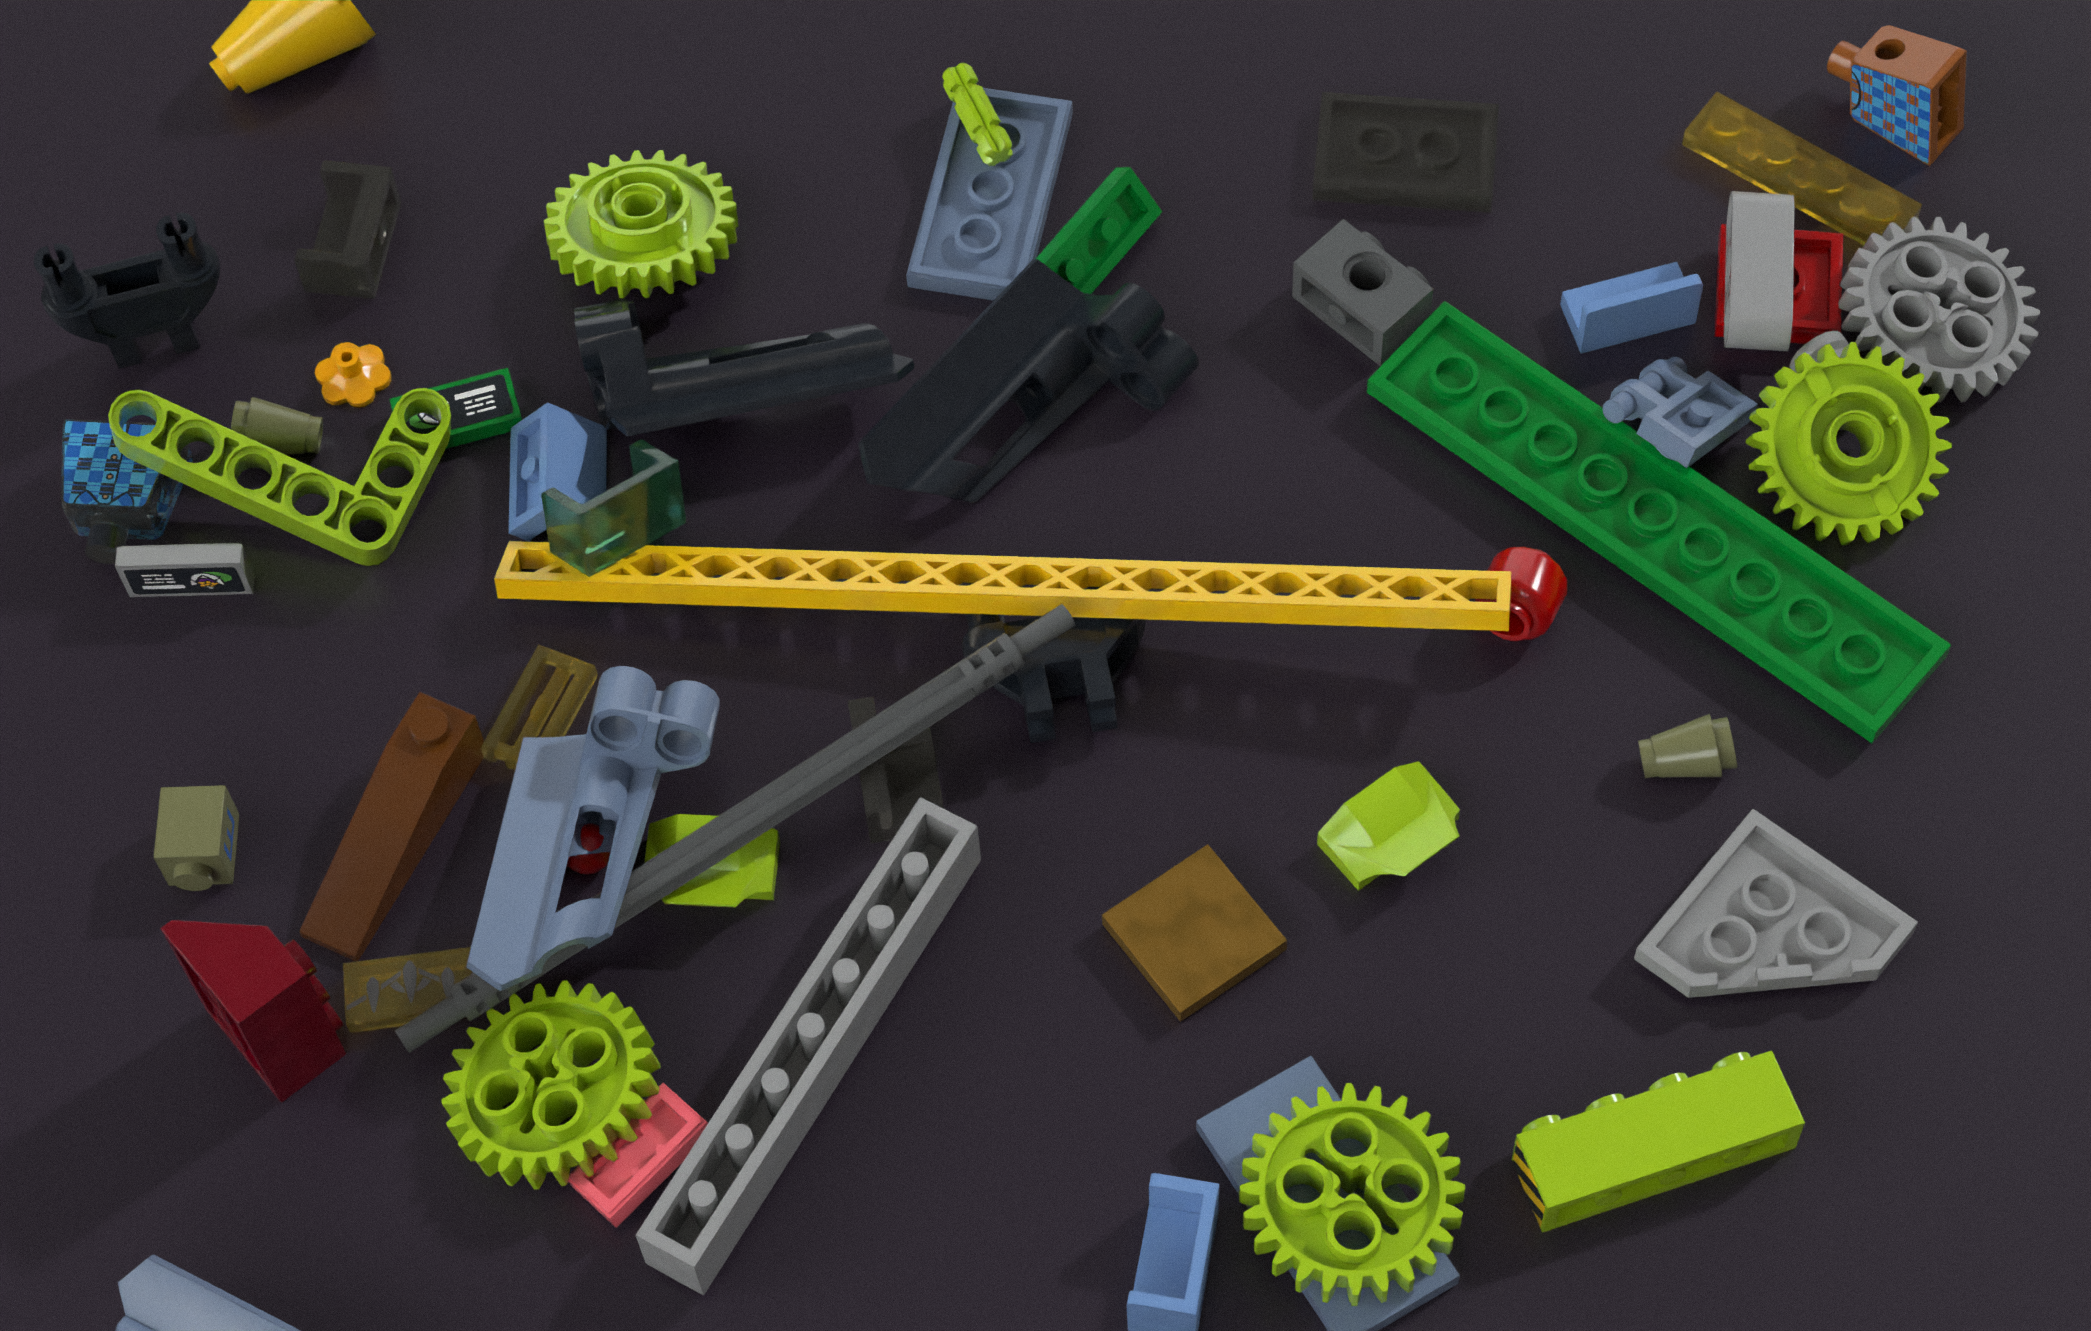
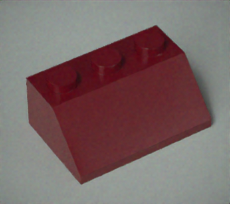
[160,920,346,1103]

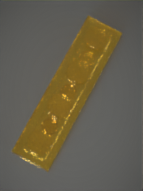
[1682,92,1922,246]

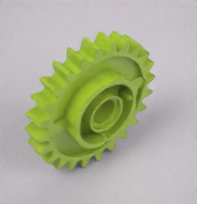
[544,150,739,298]
[1746,342,1952,545]

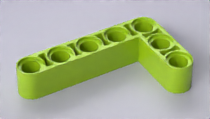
[108,388,451,566]

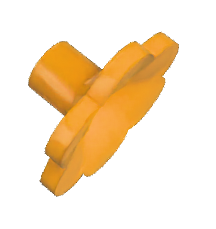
[315,342,391,408]

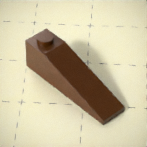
[299,692,488,962]

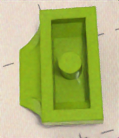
[1317,761,1460,891]
[645,814,780,908]

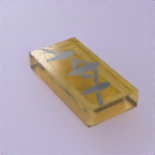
[343,947,482,1033]

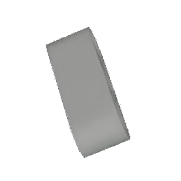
[1724,191,1794,351]

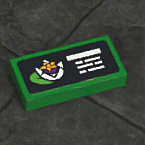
[389,368,522,449]

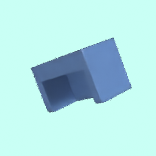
[1127,1173,1219,1331]

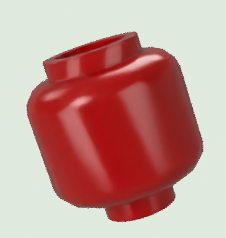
[1475,546,1567,641]

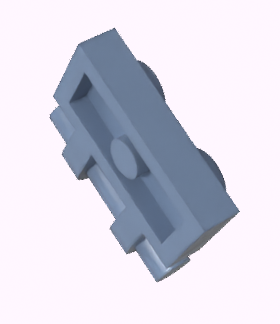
[1603,357,1758,468]

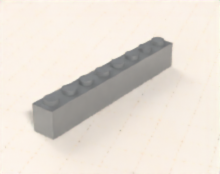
[636,797,981,1295]

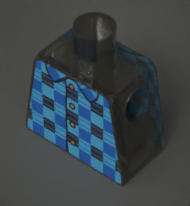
[61,419,193,564]

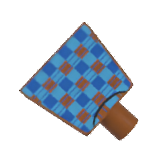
[1827,25,1967,166]

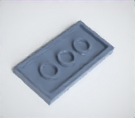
[906,88,1073,300]
[1196,1056,1460,1331]

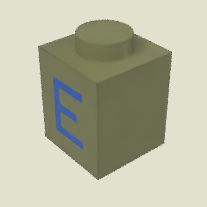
[154,785,239,891]

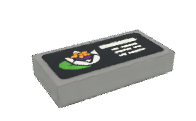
[115,543,255,597]

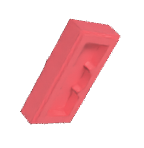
[568,1083,708,1228]

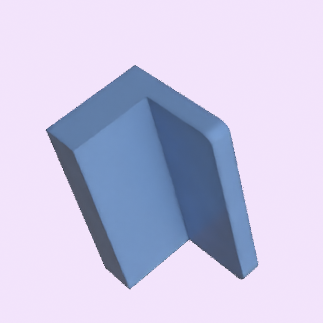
[1560,262,1703,354]
[508,402,607,541]

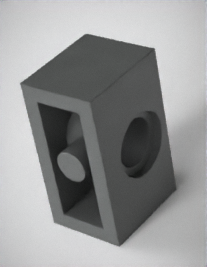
[1292,219,1433,367]

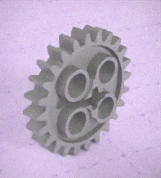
[1838,217,2040,402]

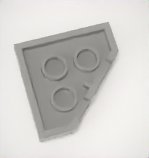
[1634,809,1918,998]

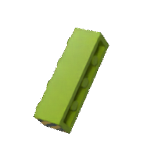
[1512,1050,1805,1233]

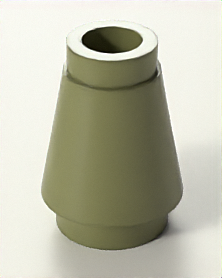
[231,397,323,455]
[1638,714,1737,779]

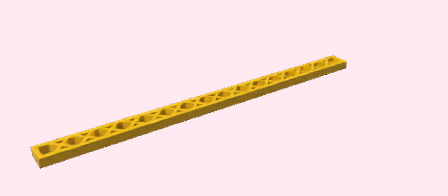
[494,541,1511,631]

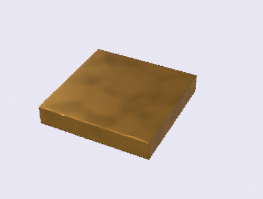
[1102,844,1287,1022]

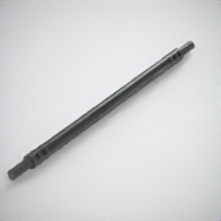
[395,604,1075,1053]

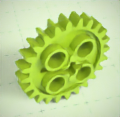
[441,981,660,1189]
[1239,1083,1465,1306]

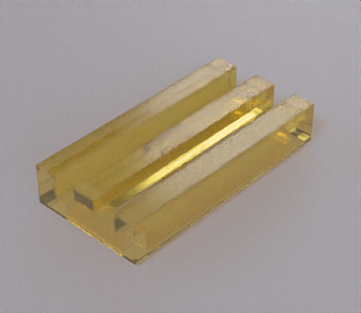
[481,644,598,770]

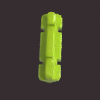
[942,63,1013,166]

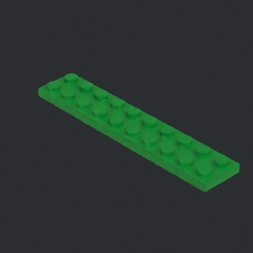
[1367,301,1951,743]

